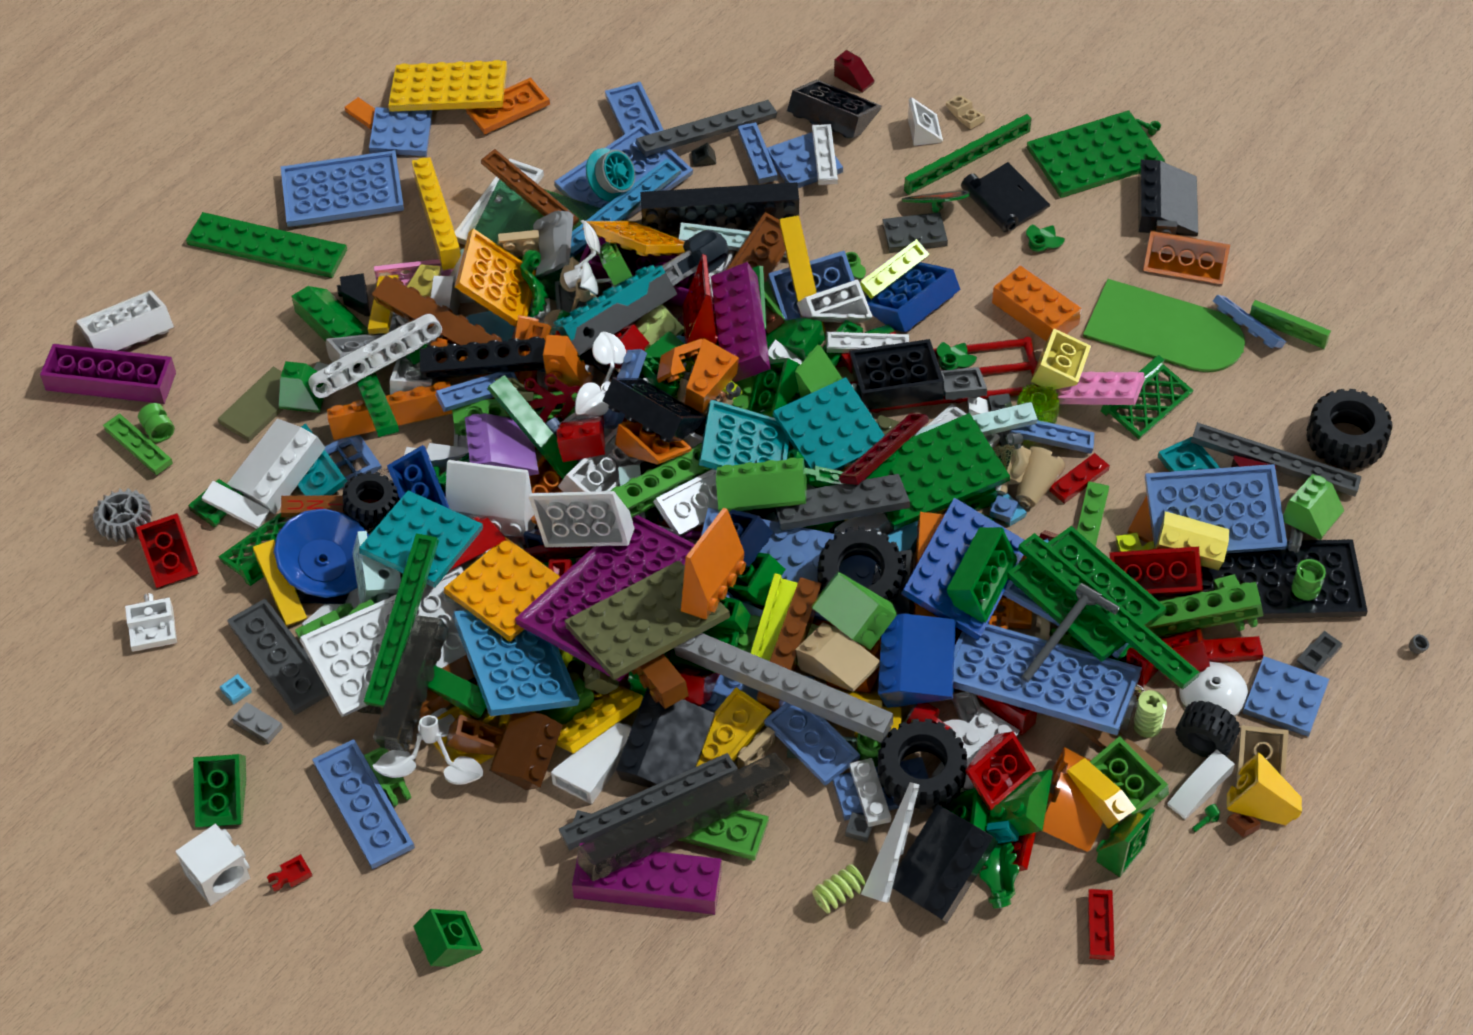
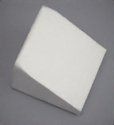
[967,397,989,416]

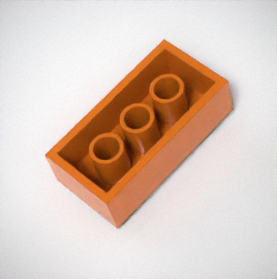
[992,265,1082,342]

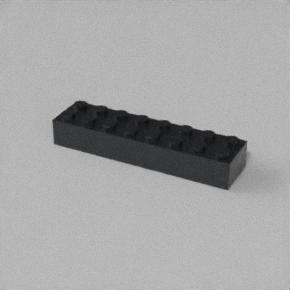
[640,182,799,235]

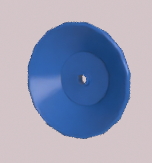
[274,509,369,598]

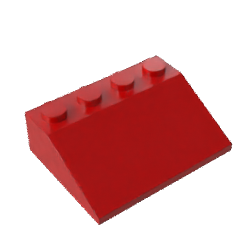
[682,254,718,345]

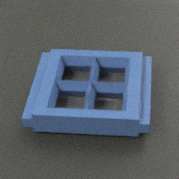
[325,435,382,489]

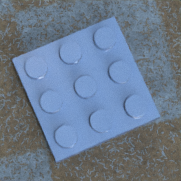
[369,107,432,156]
[767,132,843,188]
[1243,656,1329,737]

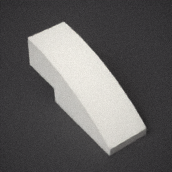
[404,443,469,473]
[1167,750,1235,820]

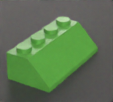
[716,458,807,513]

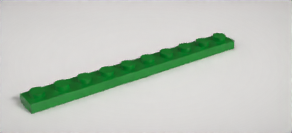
[1018,533,1200,690]

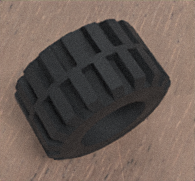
[343,471,397,530]
[1175,701,1240,758]

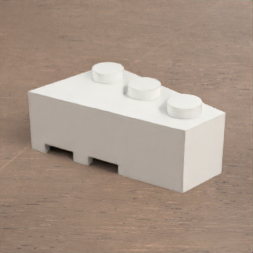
[797,279,873,323]

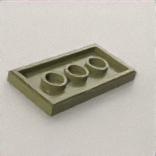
[218,366,284,442]

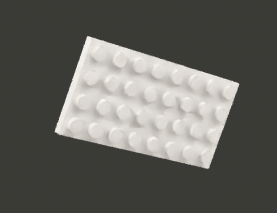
[300,566,466,717]

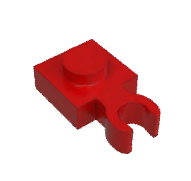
[267,854,313,891]

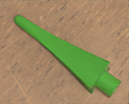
[764,281,785,321]

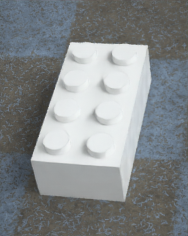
[558,427,644,492]

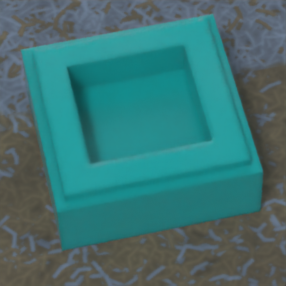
[986,821,1019,843]

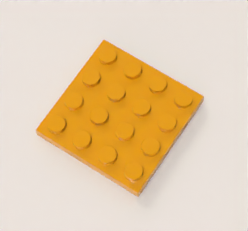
[583,221,685,256]
[455,228,536,327]
[444,537,560,642]

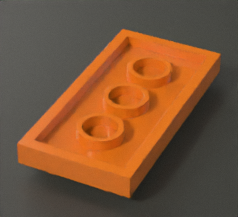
[466,77,550,134]

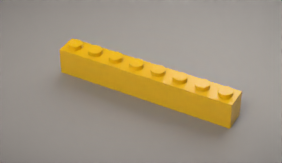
[412,157,461,270]

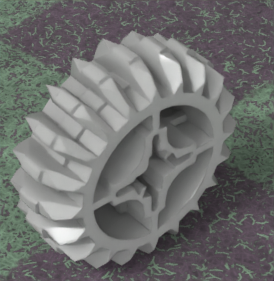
[93,488,152,542]

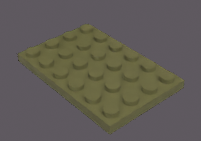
[564,560,730,680]

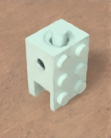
[352,531,402,604]

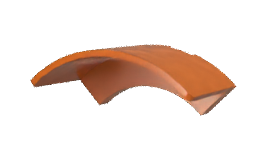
[1043,747,1103,852]

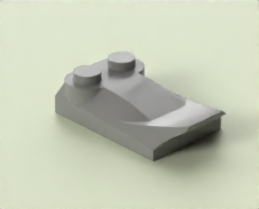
[533,210,574,278]
[326,333,405,367]

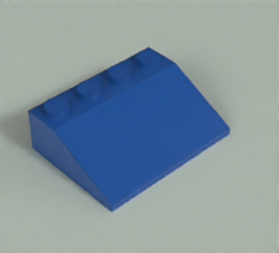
[865,262,961,332]
[878,614,956,708]

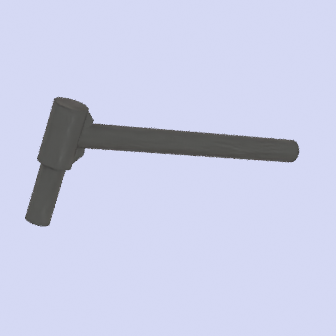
[1021,583,1120,683]

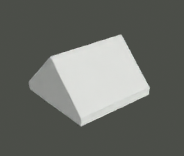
[908,97,943,146]

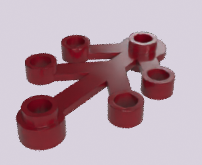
[505,373,581,423]

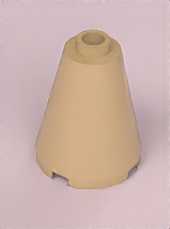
[1016,447,1065,508]

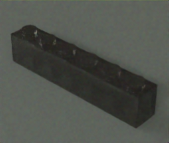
[373,615,449,752]

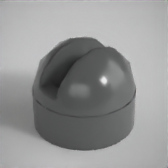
[1409,634,1429,654]

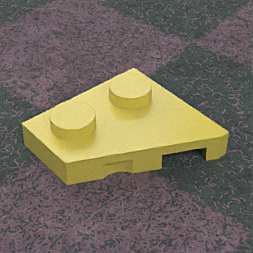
[407,264,442,297]

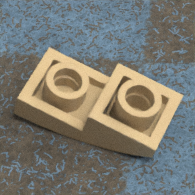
[946,95,985,129]

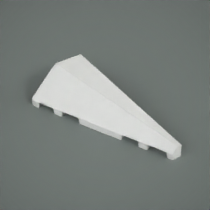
[861,782,920,903]

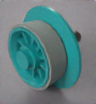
[586,148,635,202]

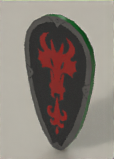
[902,191,970,213]

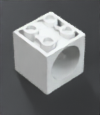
[175,824,250,906]

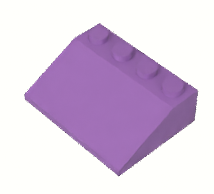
[465,413,539,476]

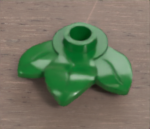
[1026,224,1065,252]
[937,342,977,370]

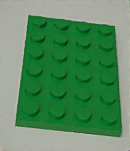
[1026,110,1165,198]
[856,413,1010,530]
[1007,526,1167,662]

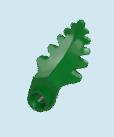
[520,250,548,318]
[979,842,1020,908]

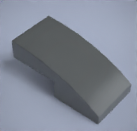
[1297,631,1343,674]

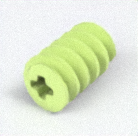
[1134,690,1167,738]
[812,864,865,914]

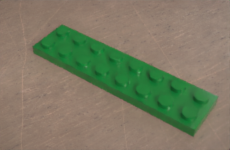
[186,212,347,278]

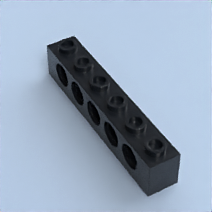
[420,337,545,380]

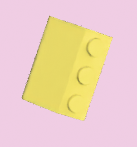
[1031,329,1091,391]
[1155,511,1229,571]

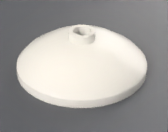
[1179,662,1248,717]

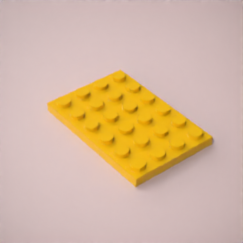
[388,60,507,112]

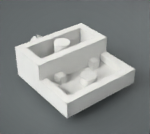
[125,593,177,652]

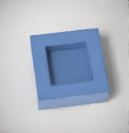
[990,496,1018,523]

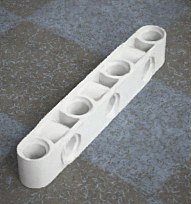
[308,314,442,398]

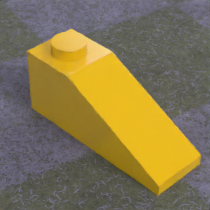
[1066,758,1136,829]

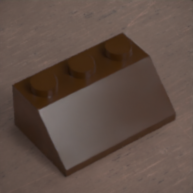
[489,711,563,790]

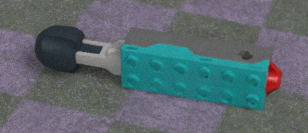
[550,230,729,356]

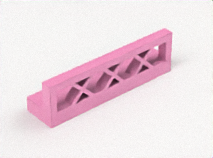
[374,259,454,287]

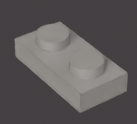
[232,702,283,744]

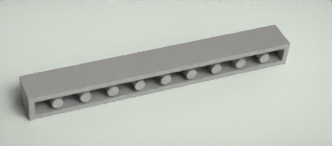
[674,633,893,742]

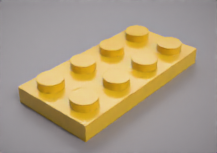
[556,686,643,754]
[696,687,772,767]

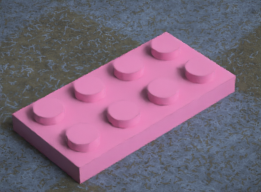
[1053,371,1145,405]

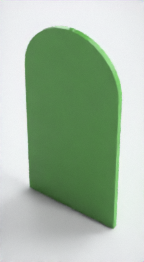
[1083,279,1245,372]

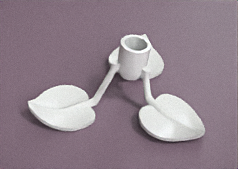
[564,220,620,295]
[575,332,650,417]
[373,708,483,785]

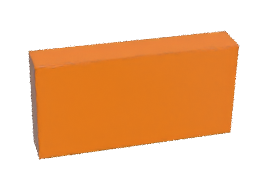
[344,97,375,129]

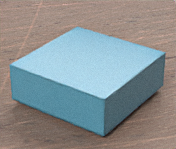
[220,674,252,705]

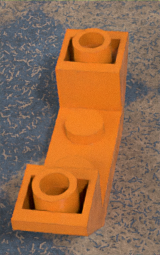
[657,339,703,383]

